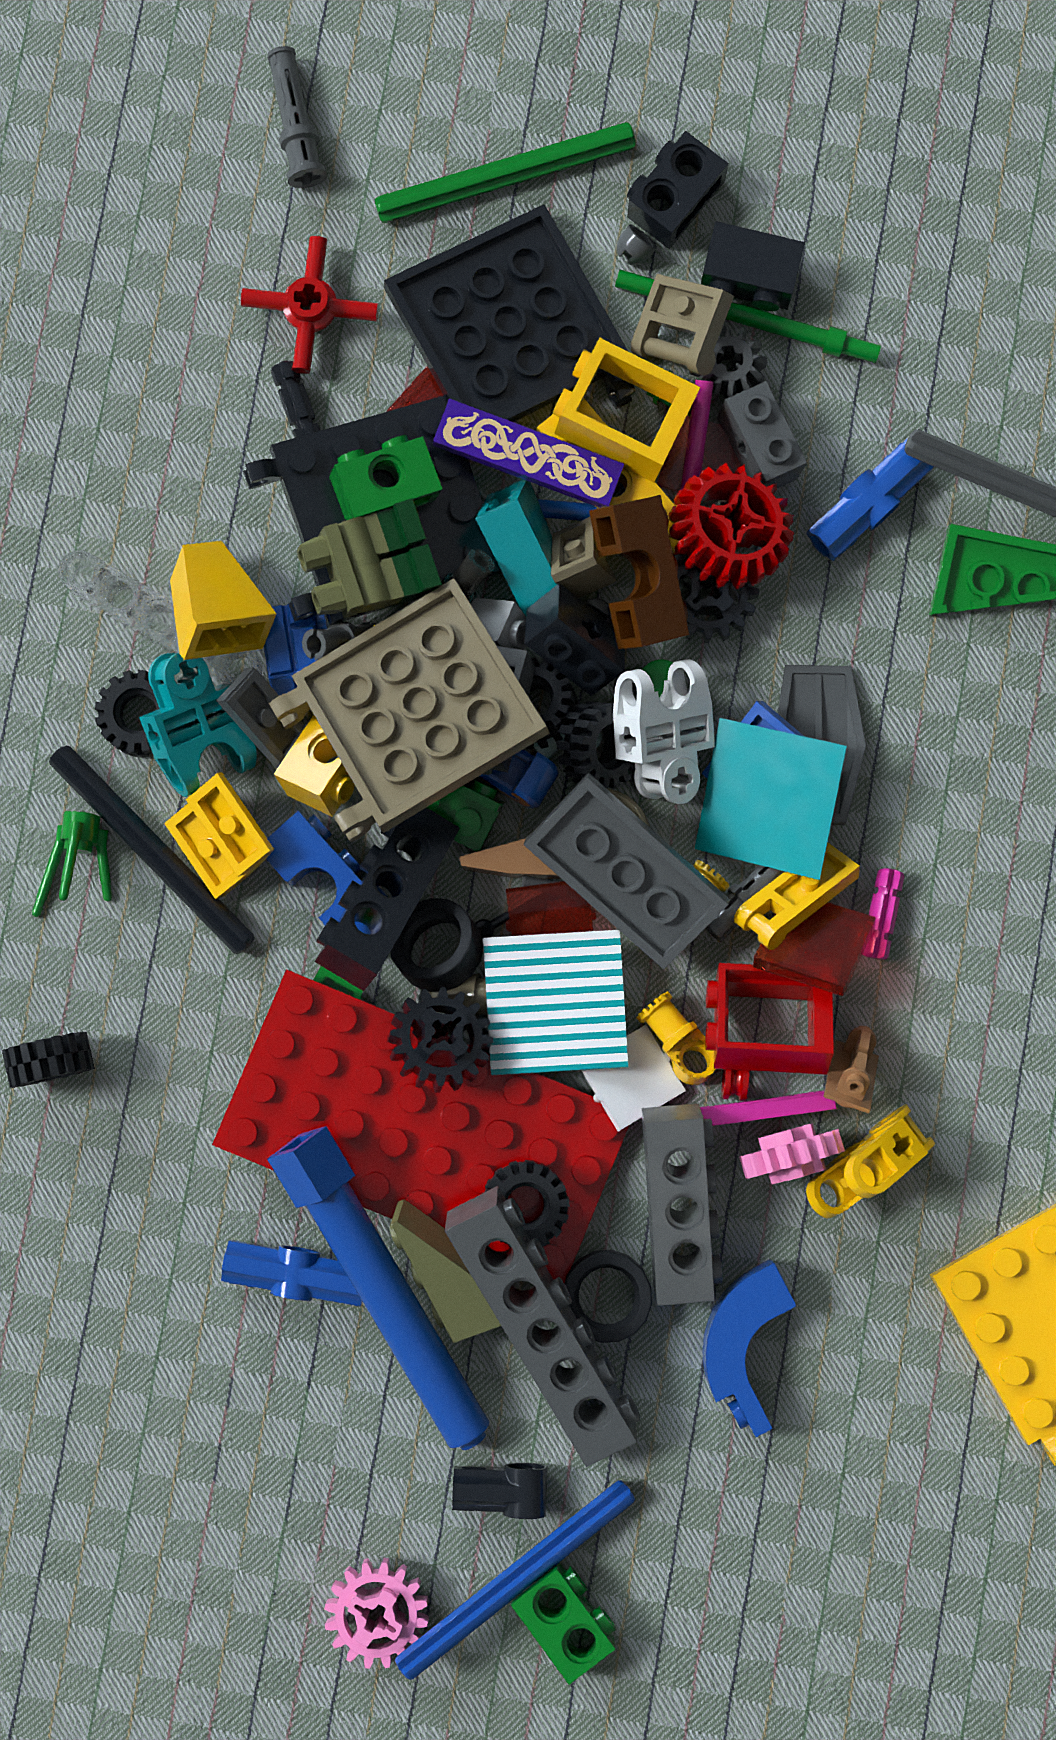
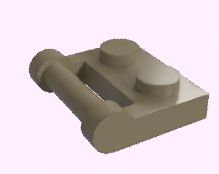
[631,274,734,376]

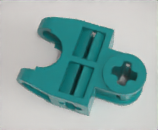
[139,652,257,797]

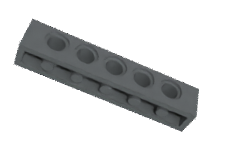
[445,1186,640,1467]

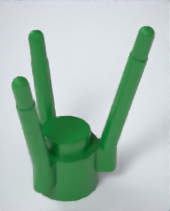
[32,811,112,917]

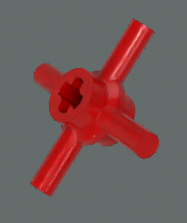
[241,236,379,374]

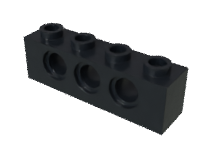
[314,807,460,991]

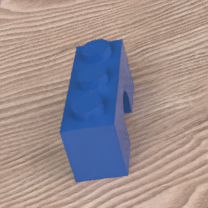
[266,811,388,934]

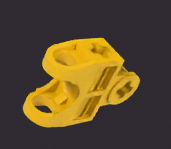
[806,1104,935,1218]

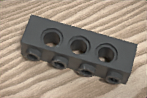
[641,1104,722,1306]

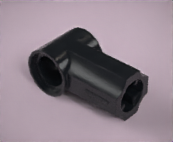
[452,1463,547,1519]

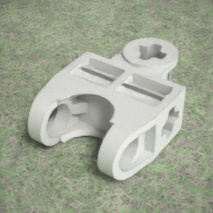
[613,659,715,804]

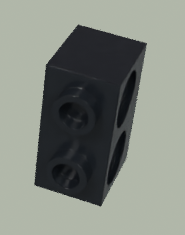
[627,131,729,250]

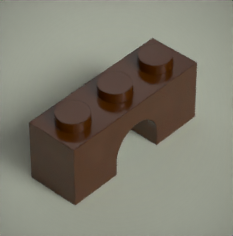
[589,495,689,649]

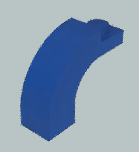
[702,1259,796,1437]

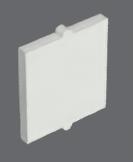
[581,1025,686,1131]

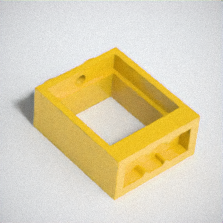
[552,338,700,483]

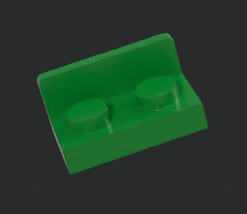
[427,778,505,852]

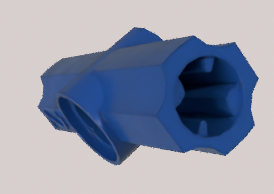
[806,438,934,561]
[221,1240,362,1307]

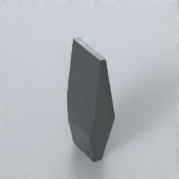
[778,665,866,826]

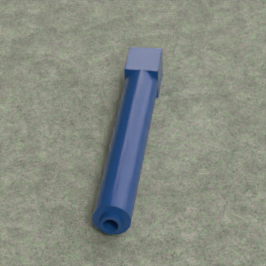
[267,1126,490,1450]

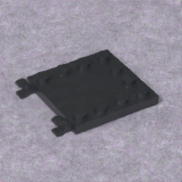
[384,204,636,422]
[243,395,502,625]

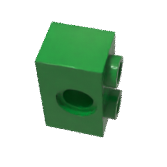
[329,435,443,520]

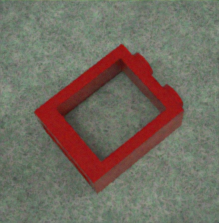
[705,963,834,1075]

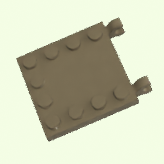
[269,578,549,842]

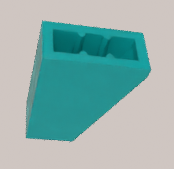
[475,479,557,616]

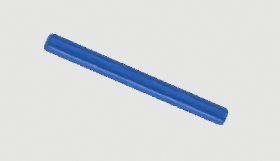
[395,1480,635,1680]

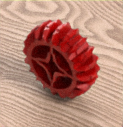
[669,463,794,590]

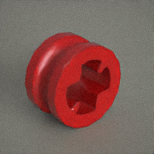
[721,1069,749,1101]

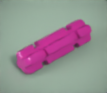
[862,868,905,960]

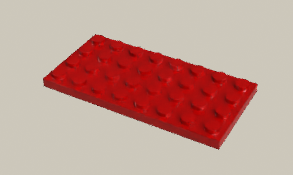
[212,969,629,1283]

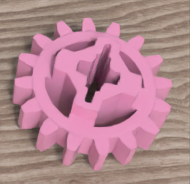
[739,1123,845,1185]
[324,1558,429,1669]

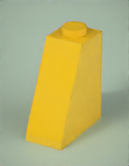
[170,541,277,660]

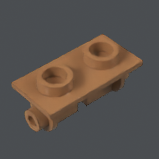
[823,1026,879,1114]

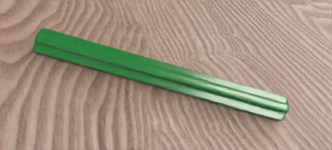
[375,122,636,223]

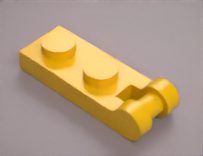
[734,842,860,950]

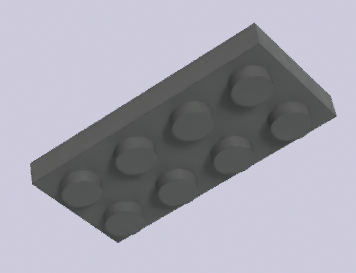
[523,773,729,969]

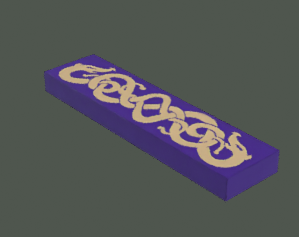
[433,398,624,508]

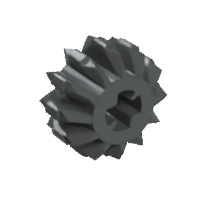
[689,325,767,403]

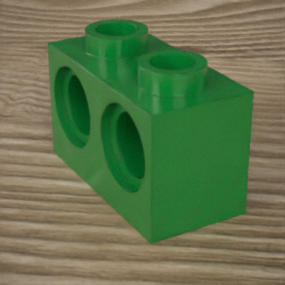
[511,1562,617,1685]

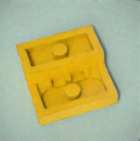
[164,772,274,899]

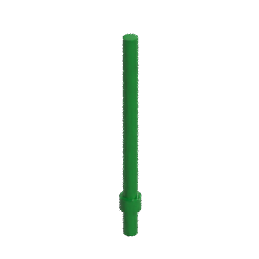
[615,269,881,363]

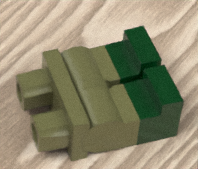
[297,498,442,618]

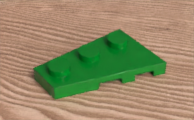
[929,524,1056,615]

